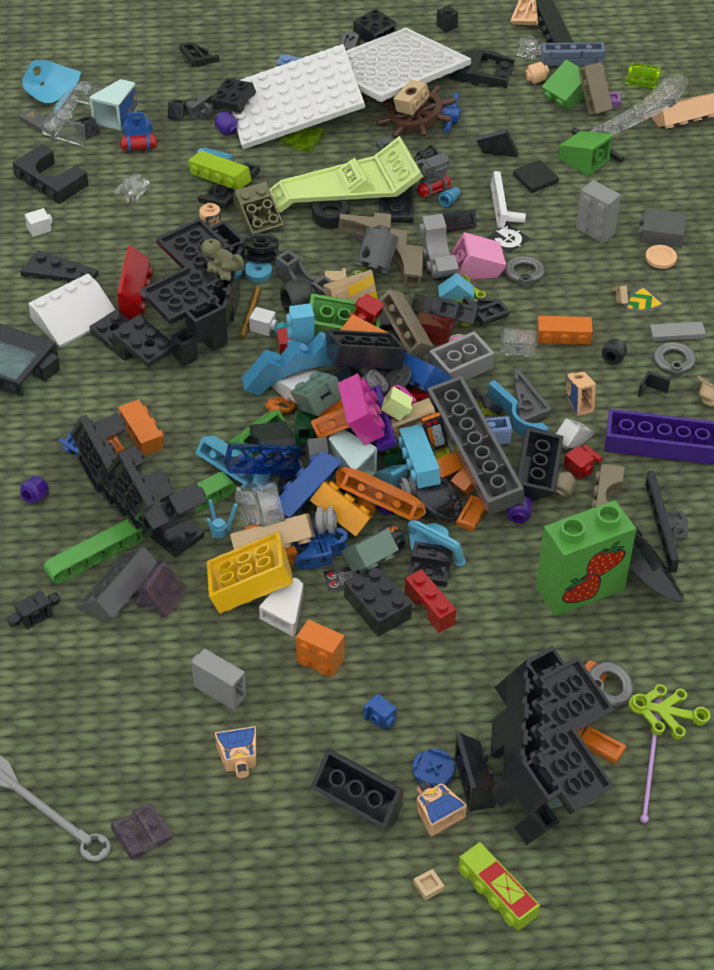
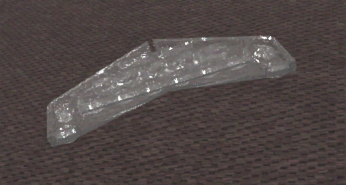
[590,74,689,136]

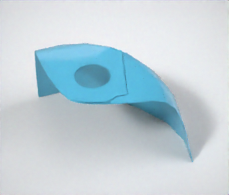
[22,60,81,103]

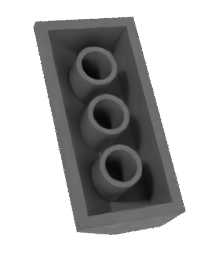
[76,546,159,621]

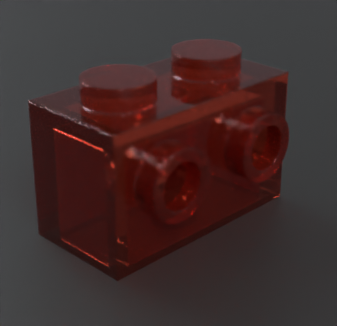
[417,312,454,345]

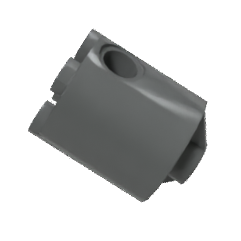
[355,225,399,275]

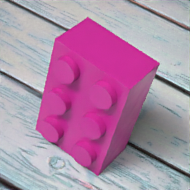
[338,374,385,445]

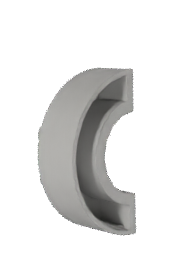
[419,214,459,278]

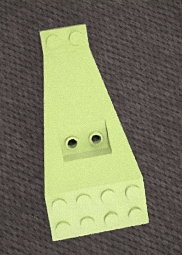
[270,136,423,213]

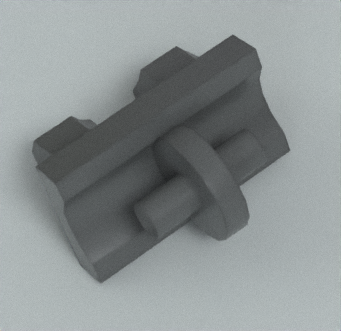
[185,93,214,121]

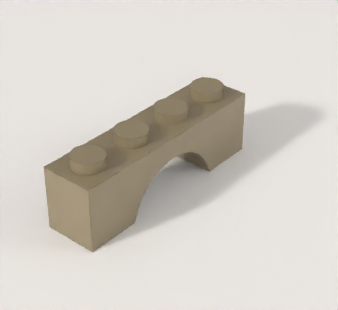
[592,464,624,508]

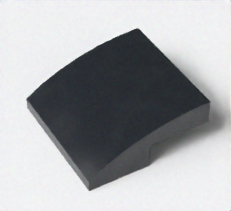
[408,541,453,587]

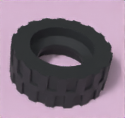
[312,200,349,229]

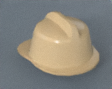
[698,376,714,406]

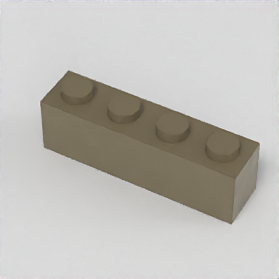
[379,289,434,358]

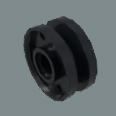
[244,233,279,263]

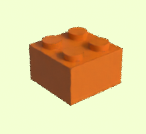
[296,619,345,678]

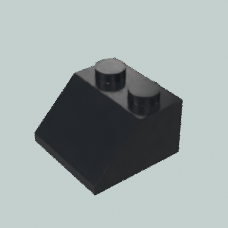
[249,421,298,462]

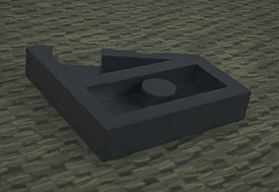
[462,297,510,326]

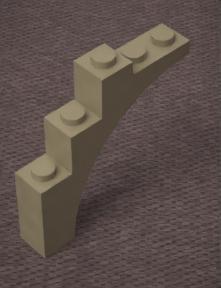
[338,213,423,288]

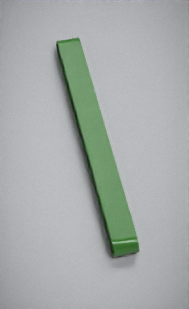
[43,472,236,584]

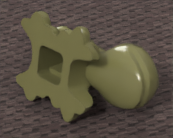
[201,239,244,281]

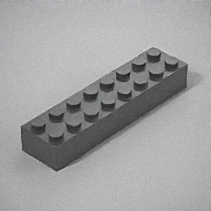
[427,375,525,516]

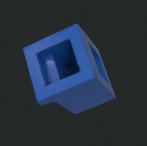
[363,694,397,730]

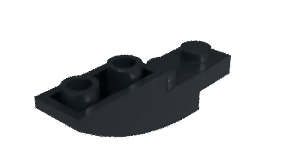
[411,294,480,325]

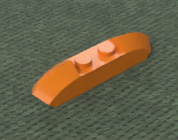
[336,467,426,521]

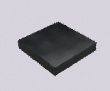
[513,160,559,193]

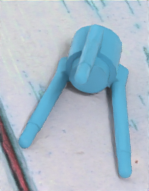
[206,499,238,539]

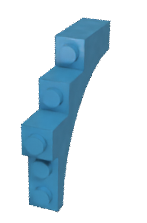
[242,332,363,396]

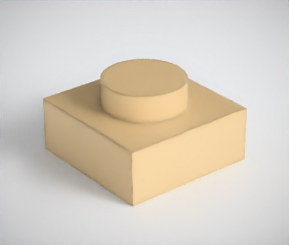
[413,869,445,901]

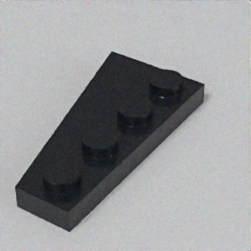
[197,163,261,209]
[20,250,98,283]

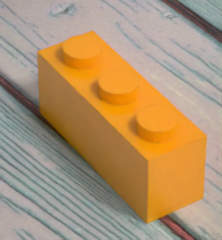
[310,481,373,536]

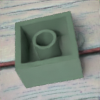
[342,529,399,573]

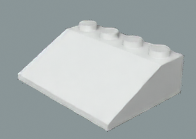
[28,274,116,348]

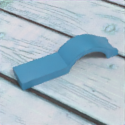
[488,380,549,437]

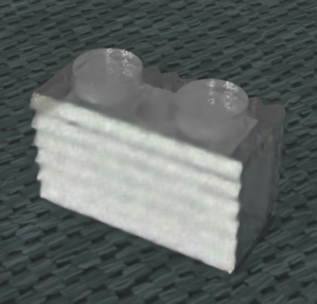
[500,328,537,357]

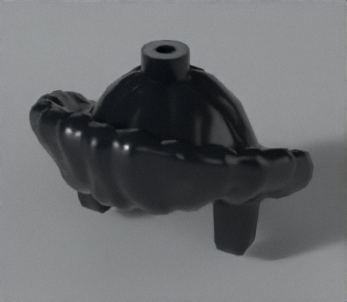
[415,477,462,521]

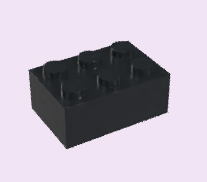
[344,565,412,637]

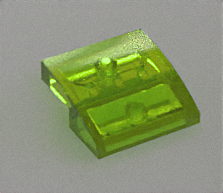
[625,62,661,89]
[280,127,325,152]

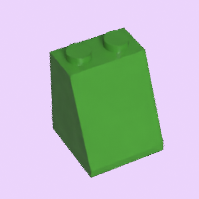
[542,60,585,109]
[558,131,612,176]

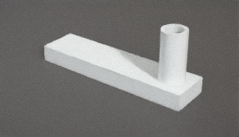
[490,171,526,228]

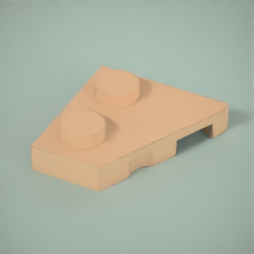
[510,0,538,25]

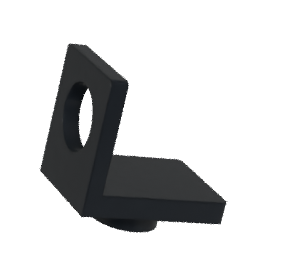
[638,370,671,397]

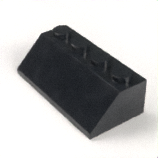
[325,329,407,370]
[516,427,564,502]
[310,748,404,829]

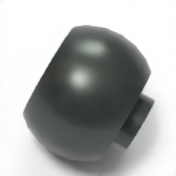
[280,279,316,314]

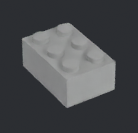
[576,180,621,243]
[428,331,495,381]

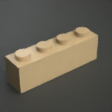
[230,514,315,549]

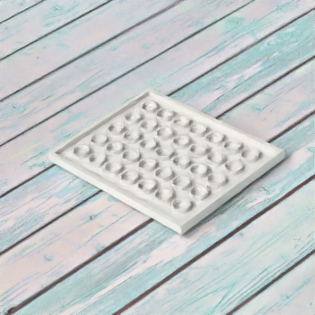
[346,28,471,102]
[232,44,365,149]

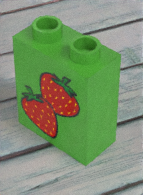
[536,500,636,616]

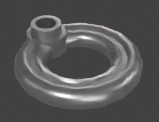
[504,256,545,288]
[653,342,696,378]
[589,661,633,707]

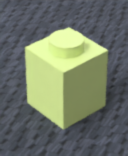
[381,386,413,421]

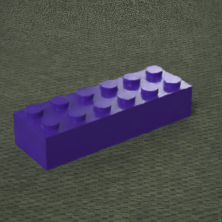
[604,409,714,464]

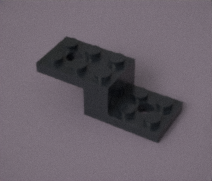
[89,309,176,368]

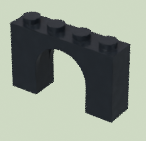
[13,144,89,204]

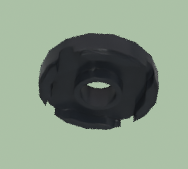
[471,387,504,415]

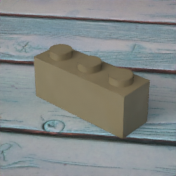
[578,62,613,115]

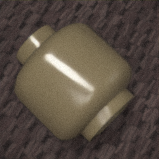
[551,472,577,501]

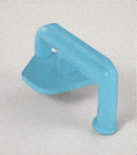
[408,520,465,566]

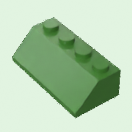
[310,293,381,337]

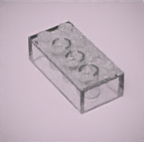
[235,481,285,527]

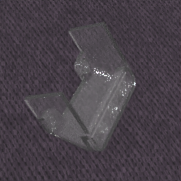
[42,81,106,146]

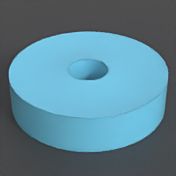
[245,261,272,283]

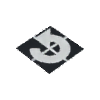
[486,223,531,254]

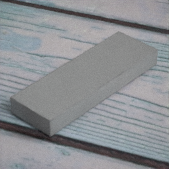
[649,322,706,341]

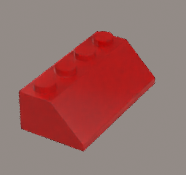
[117,245,154,320]

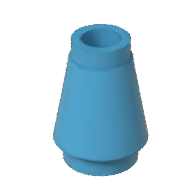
[438,187,460,207]

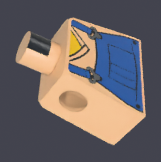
[566,372,596,416]
[215,726,256,778]
[416,782,467,837]

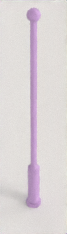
[640,690,665,823]

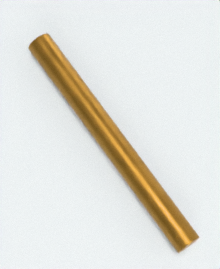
[238,286,262,339]

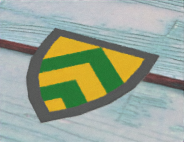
[624,285,666,312]

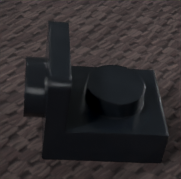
[168,99,188,120]
[74,116,99,138]

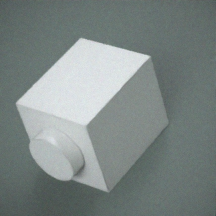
[25,208,53,237]
[249,307,278,336]

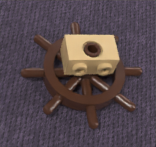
[377,79,456,138]

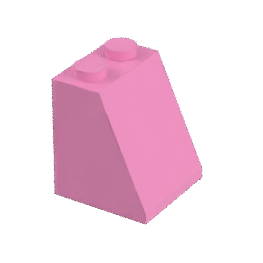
[450,232,506,280]

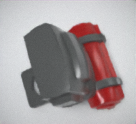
[416,153,451,198]

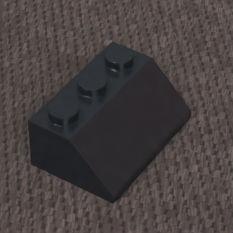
[454,733,496,812]

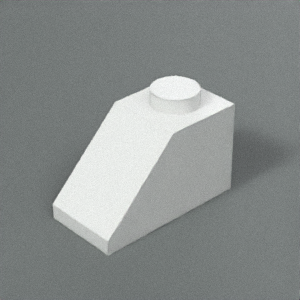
[556,418,595,449]

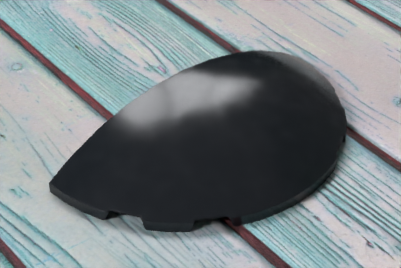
[625,513,685,603]

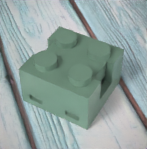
[290,371,341,416]

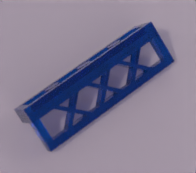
[223,443,302,475]

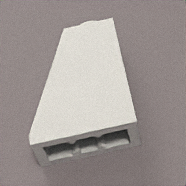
[259,578,303,637]

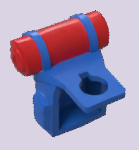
[120,112,158,152]

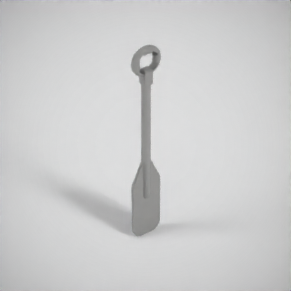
[0,755,111,862]

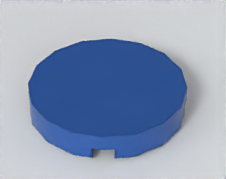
[412,748,456,788]

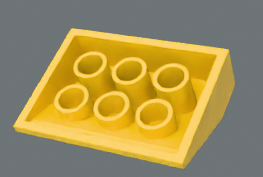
[207,531,293,614]

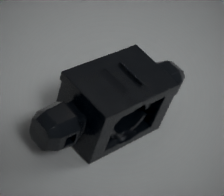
[7,590,61,629]

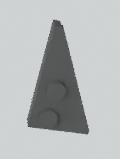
[514,369,552,423]

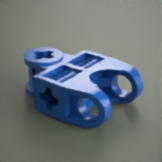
[291,525,348,569]

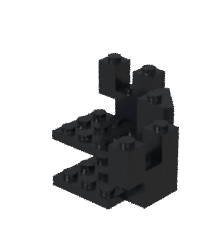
[140,218,246,366]
[70,412,206,538]
[489,646,614,846]

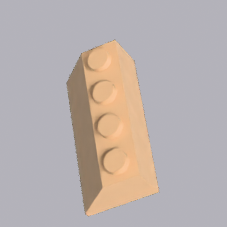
[647,93,714,129]

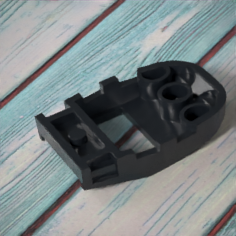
[449,50,515,89]

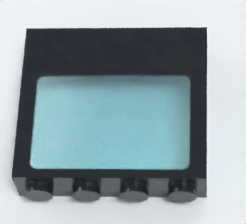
[0,323,58,397]

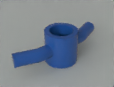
[443,93,461,133]

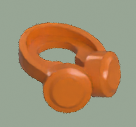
[265,397,295,414]

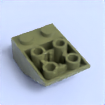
[233,182,284,234]

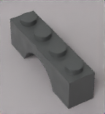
[275,250,333,296]

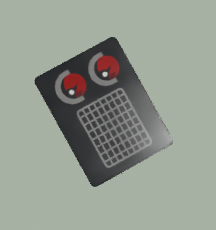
[323,567,360,592]

